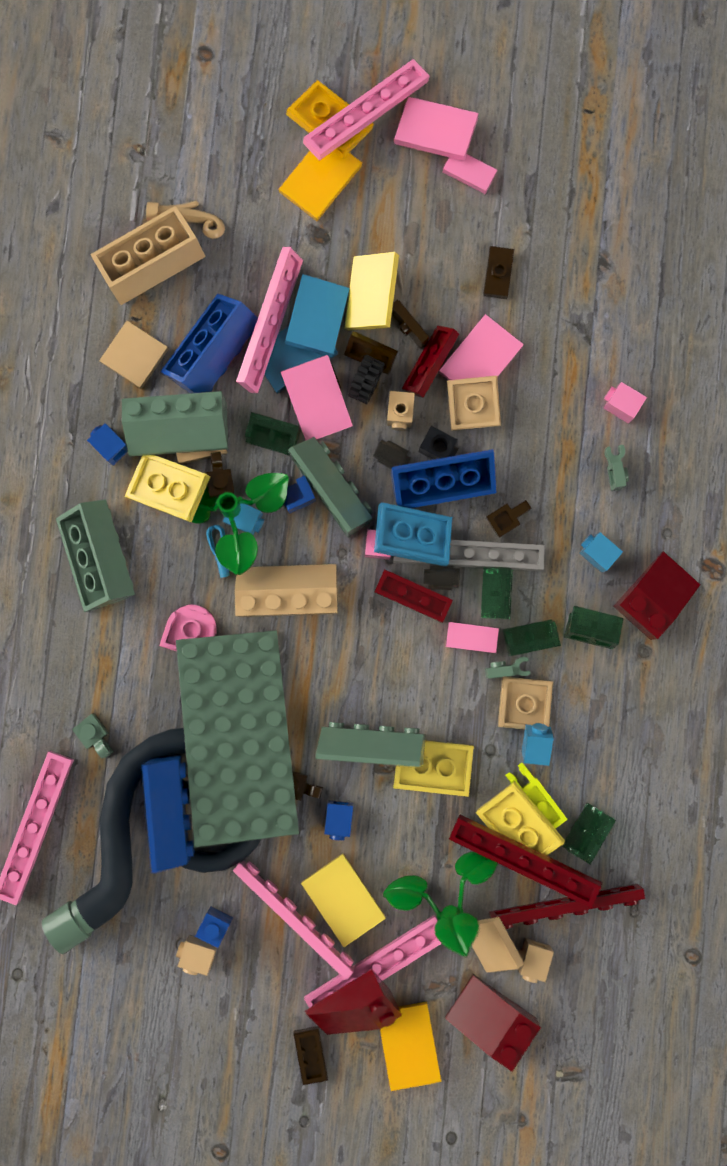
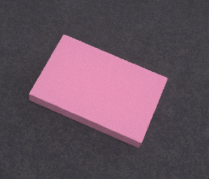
[394,97,478,161]
[439,314,524,380]
[281,355,353,441]

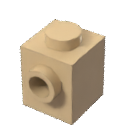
[387,391,415,431]
[176,935,217,976]
[518,938,554,983]

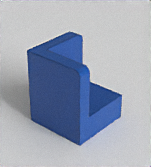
[285,475,316,514]

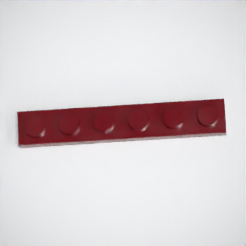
[449,814,602,908]
[489,884,645,929]

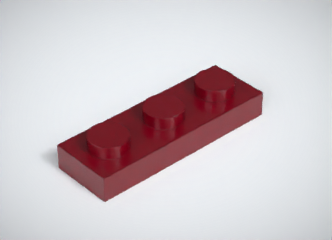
[402,325,459,398]
[374,569,453,623]

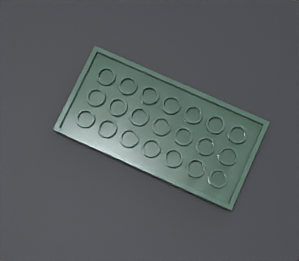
[176,630,299,847]

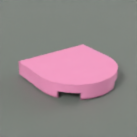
[159,605,217,651]

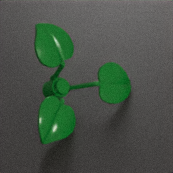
[192,473,289,575]
[383,851,498,957]

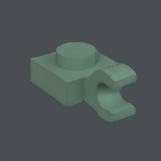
[604,444,629,491]
[485,657,530,679]
[72,714,114,759]

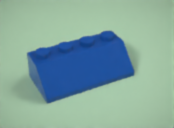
[160,293,258,394]
[391,449,496,508]
[142,756,194,873]

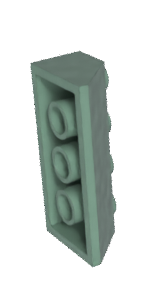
[122,391,228,457]
[288,437,374,538]
[56,500,135,612]
[315,722,425,767]

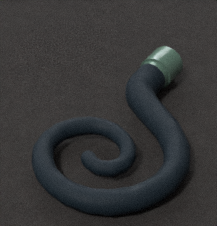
[41,728,261,954]

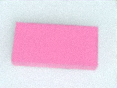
[443,154,497,194]
[446,622,499,653]

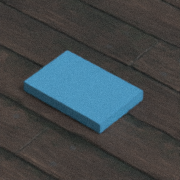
[284,274,350,357]
[264,326,338,394]
[374,502,452,566]

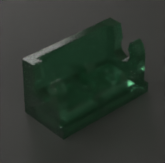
[245,412,301,456]
[481,567,513,620]
[564,606,624,649]
[502,619,561,656]
[562,803,616,865]

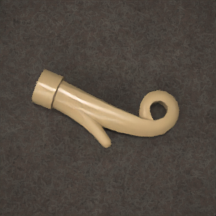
[146,201,225,239]

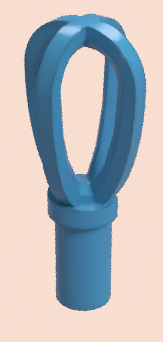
[206,525,230,578]

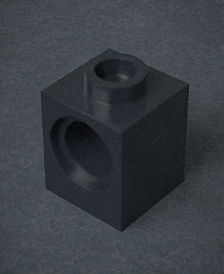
[418,426,459,460]

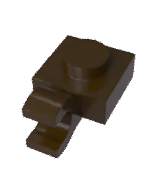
[206,452,235,498]
[486,500,532,538]
[292,771,323,801]

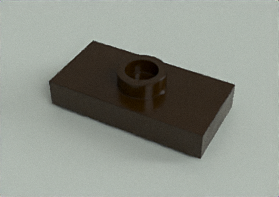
[483,246,514,299]
[392,299,429,349]
[344,331,398,375]
[293,1026,328,1085]

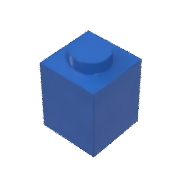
[87,423,128,466]
[324,800,353,840]
[195,906,233,948]

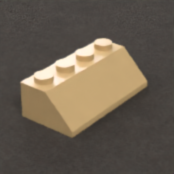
[90,206,206,305]
[235,564,338,617]

